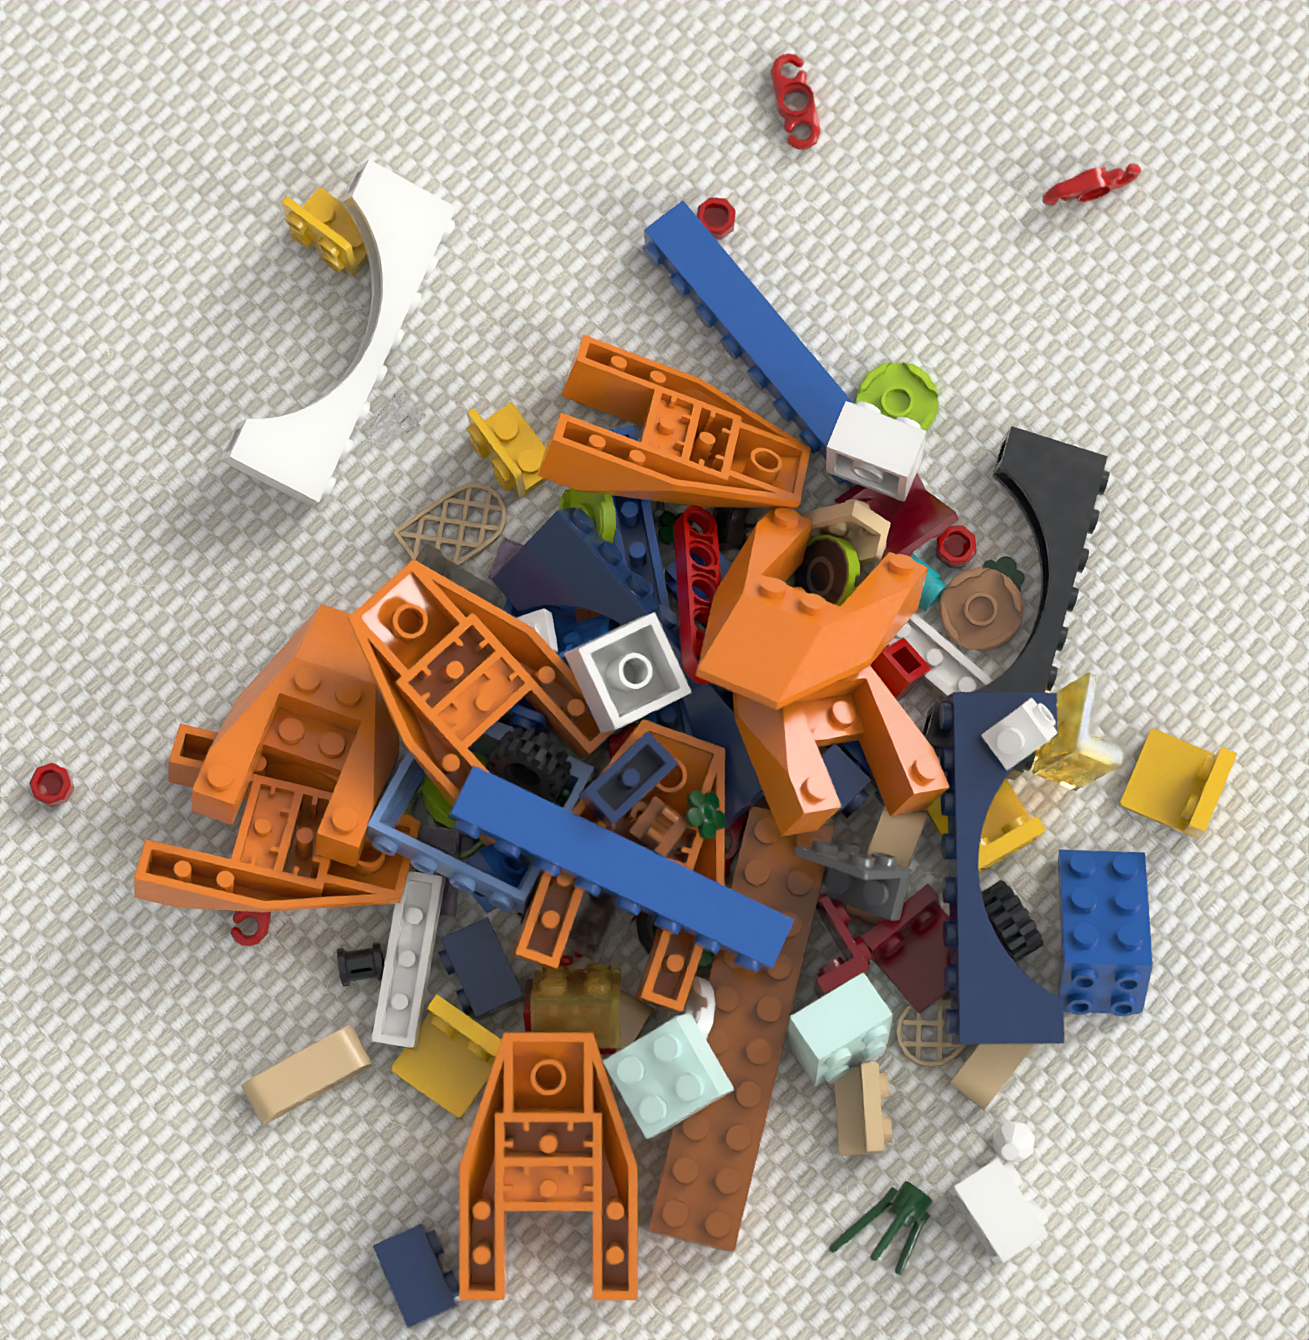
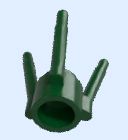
[829,1181,933,1275]

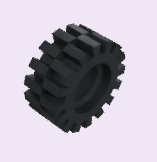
[486,727,572,803]
[981,880,1044,963]

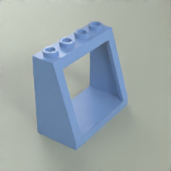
[367,721,594,914]

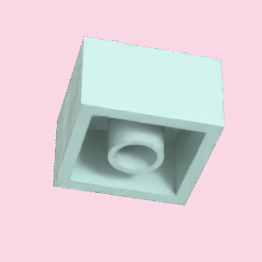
[787,972,893,1087]
[603,1013,734,1139]

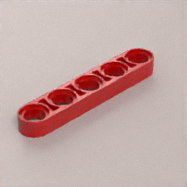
[674,505,721,685]

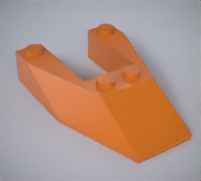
[538,334,811,508]
[696,507,928,710]
[348,559,615,845]
[733,587,949,837]
[192,604,400,868]
[511,719,725,1013]
[134,724,421,912]
[459,1032,638,1300]

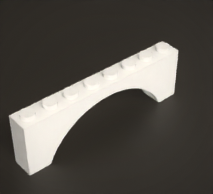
[220,160,456,506]

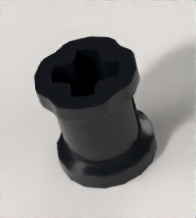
[337,942,384,987]

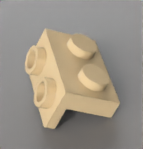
[799,499,891,565]
[834,1062,892,1156]

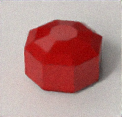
[697,197,736,240]
[935,525,977,568]
[29,763,75,807]

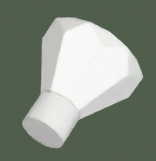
[993,1121,1035,1163]

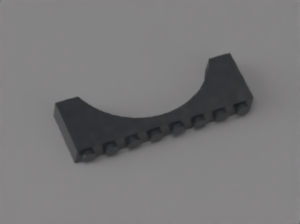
[922,426,1110,780]

